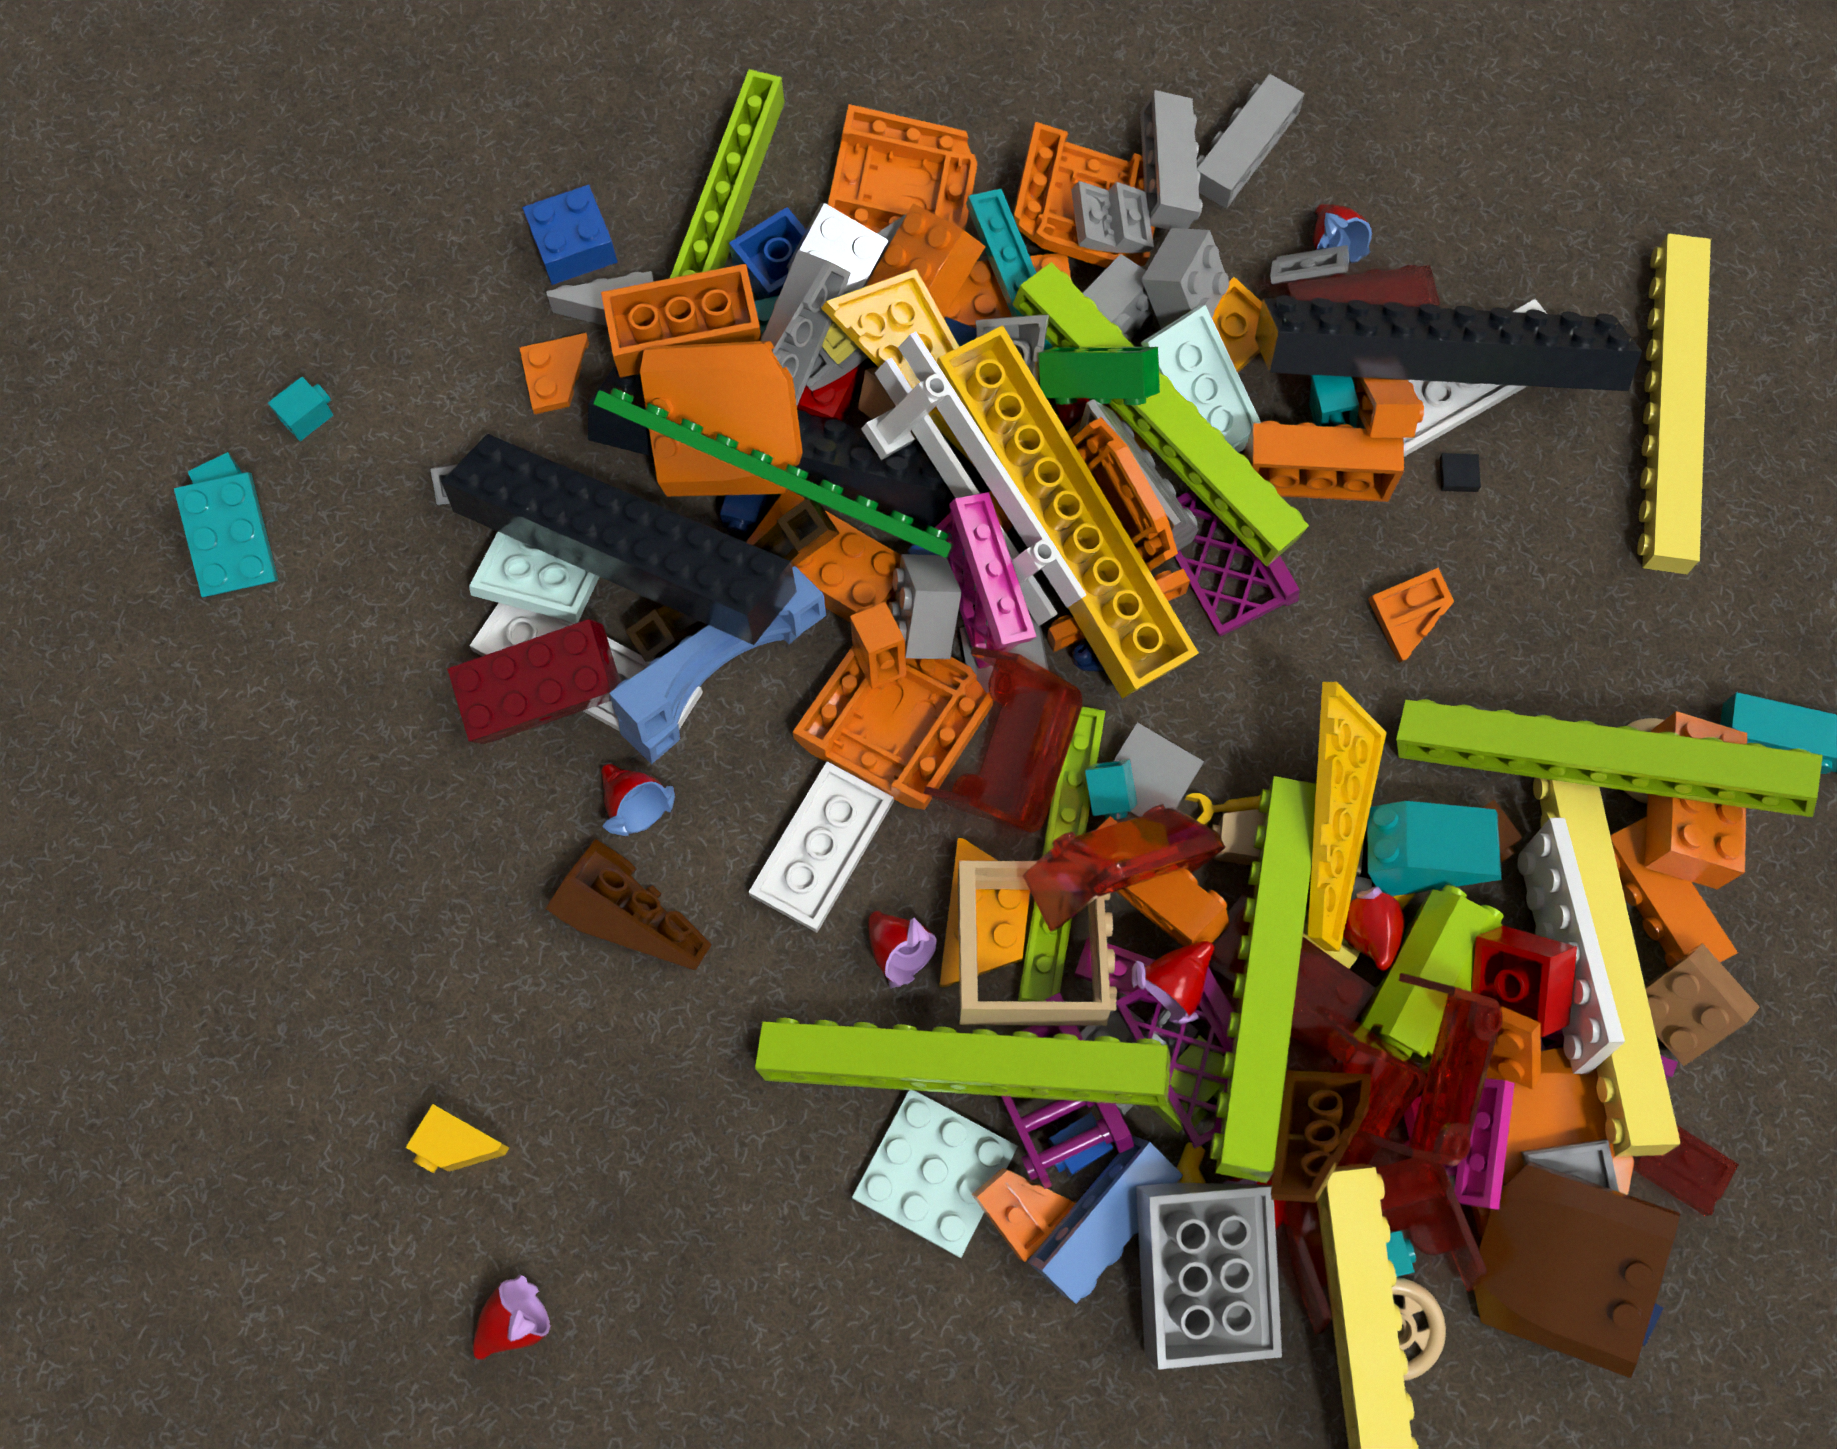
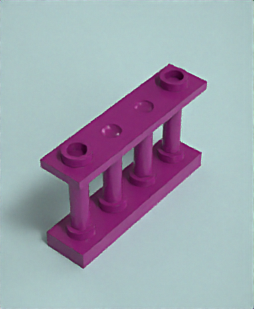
[1001,992,1134,1189]

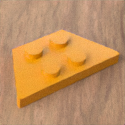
[940,838,1030,987]

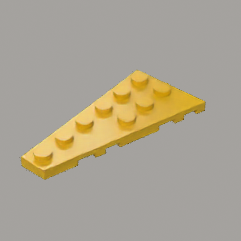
[821,269,974,465]
[1307,682,1387,952]

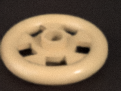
[1392,1278,1446,1381]

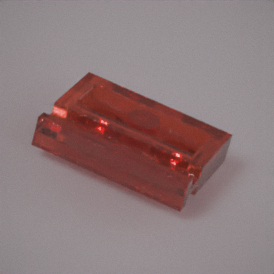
[1633,1125,1739,1216]

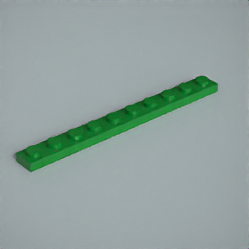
[593,388,953,559]

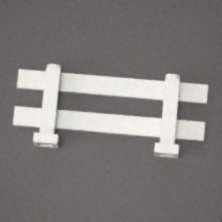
[861,332,1087,626]

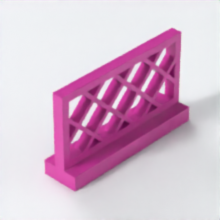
[935,492,1037,669]

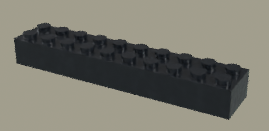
[1255,295,1642,391]
[588,366,963,527]
[441,434,797,645]

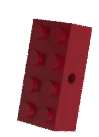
[447,619,621,744]

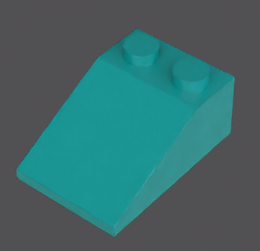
[1367,801,1501,896]

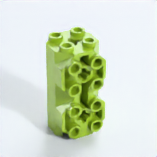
[1355,885,1504,1074]

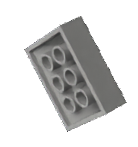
[1078,399,1199,551]
[1136,1183,1282,1369]

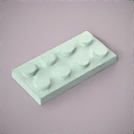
[1141,305,1261,453]

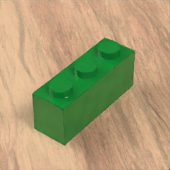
[1038,347,1160,405]

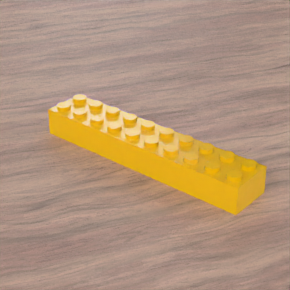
[936,325,1199,699]

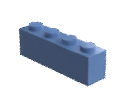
[1027,1136,1183,1304]

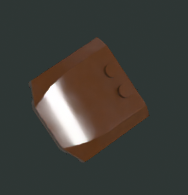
[1471,1161,1680,1378]

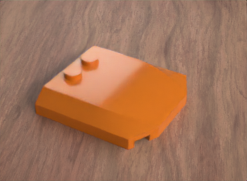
[828,104,977,233]
[1013,122,1155,268]
[640,341,803,497]
[1071,417,1178,571]
[793,646,993,810]
[1436,1047,1634,1237]

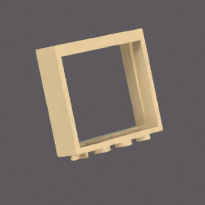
[958,861,1117,1026]

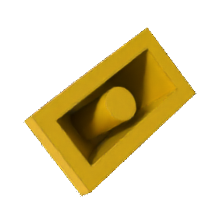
[406,1104,509,1173]

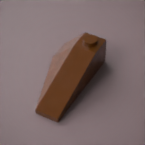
[546,839,712,970]
[1271,1070,1371,1202]

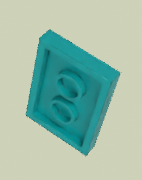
[174,472,278,597]

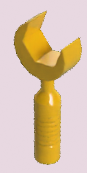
[1181,793,1261,829]

